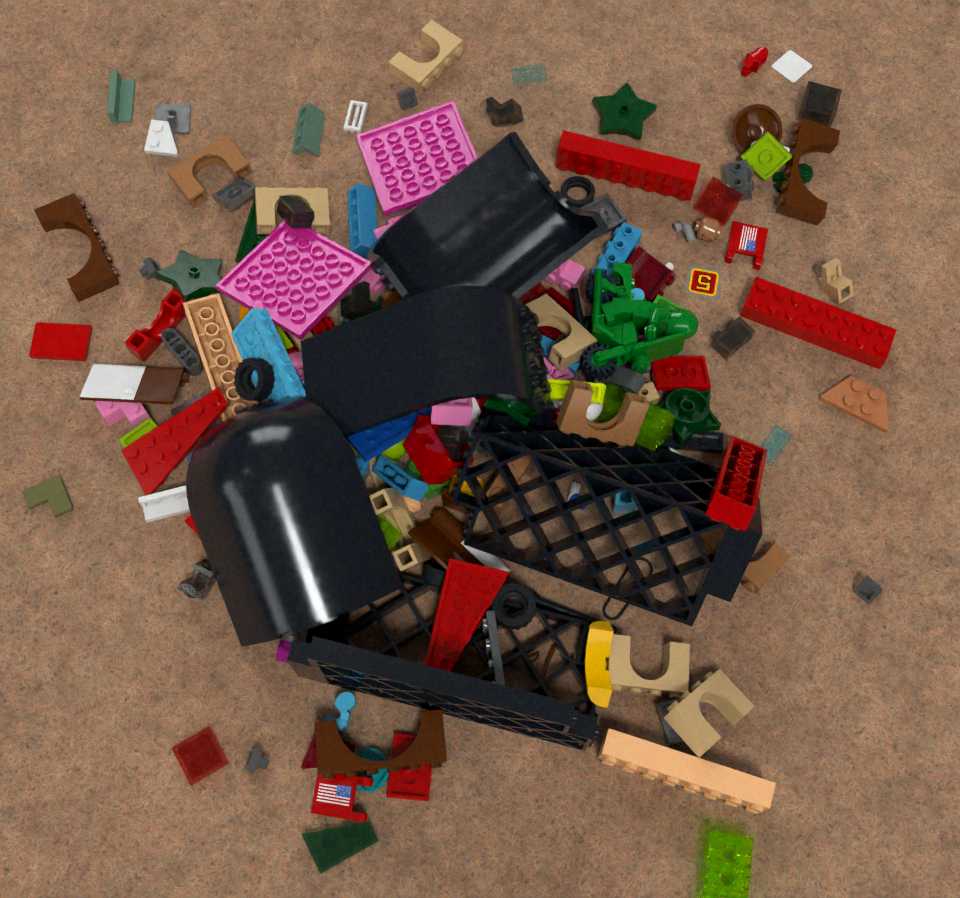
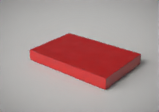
[29,322,93,361]
[650,356,711,391]
[386,732,432,802]

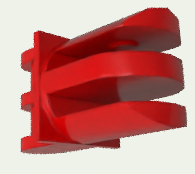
[741,46,768,77]

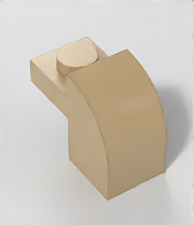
[818,258,854,304]

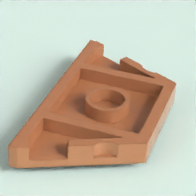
[819,375,889,433]

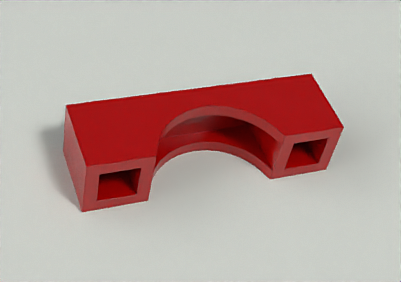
[124,289,188,362]

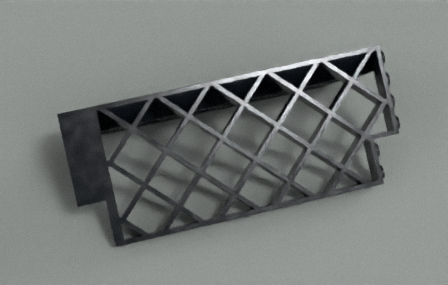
[451,407,763,626]
[287,573,600,751]

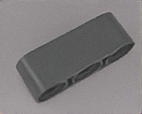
[161,328,203,376]
[595,366,646,395]

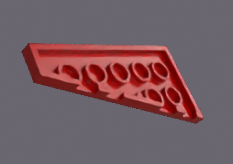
[121,387,230,495]
[425,558,510,672]

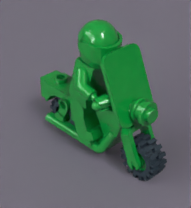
[582,262,699,381]

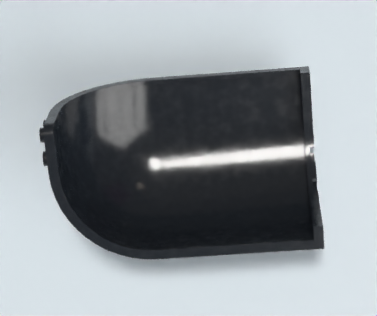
[367,132,608,300]
[186,397,403,647]

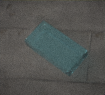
[511,65,547,85]
[761,425,793,466]

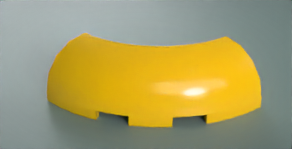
[584,621,614,708]

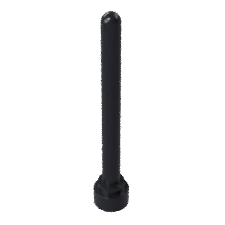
[529,589,618,634]

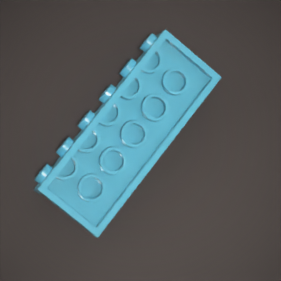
[231,308,306,402]

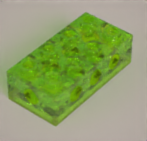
[594,383,676,451]
[698,829,754,898]

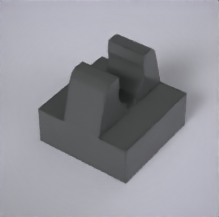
[396,87,418,110]
[139,257,161,281]
[853,576,883,604]
[244,748,269,772]

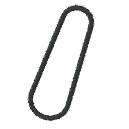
[602,557,653,620]

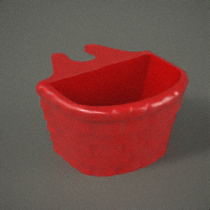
[403,415,474,485]

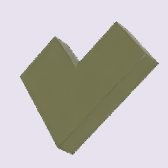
[22,475,74,518]

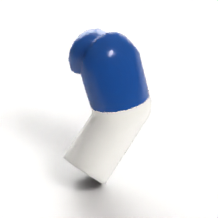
[568,482,586,510]

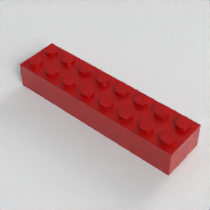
[555,130,701,201]
[740,277,897,369]
[705,435,768,531]

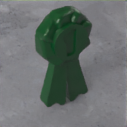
[773,163,813,192]

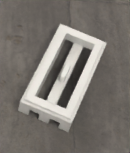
[343,100,368,134]

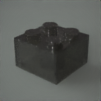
[796,81,842,127]

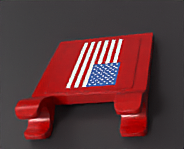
[725,221,768,270]
[311,774,374,822]

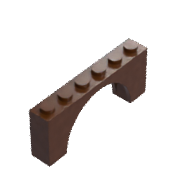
[777,118,840,225]
[34,193,120,302]
[314,710,447,780]

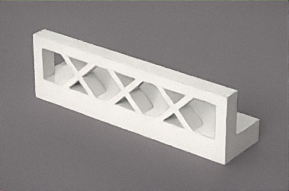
[138,485,190,522]

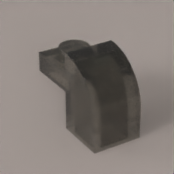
[486,96,524,127]
[341,281,375,320]
[178,559,217,600]

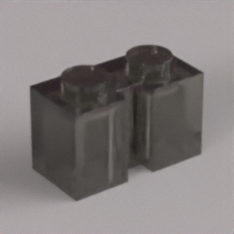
[277,196,315,229]
[710,316,755,360]

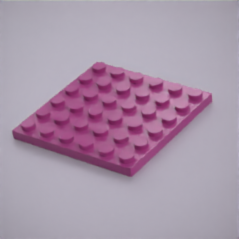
[356,101,477,215]
[215,217,371,340]

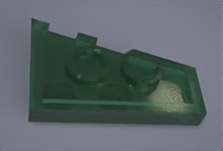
[301,821,379,874]

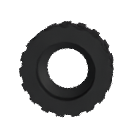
[234,358,275,401]
[491,583,536,631]

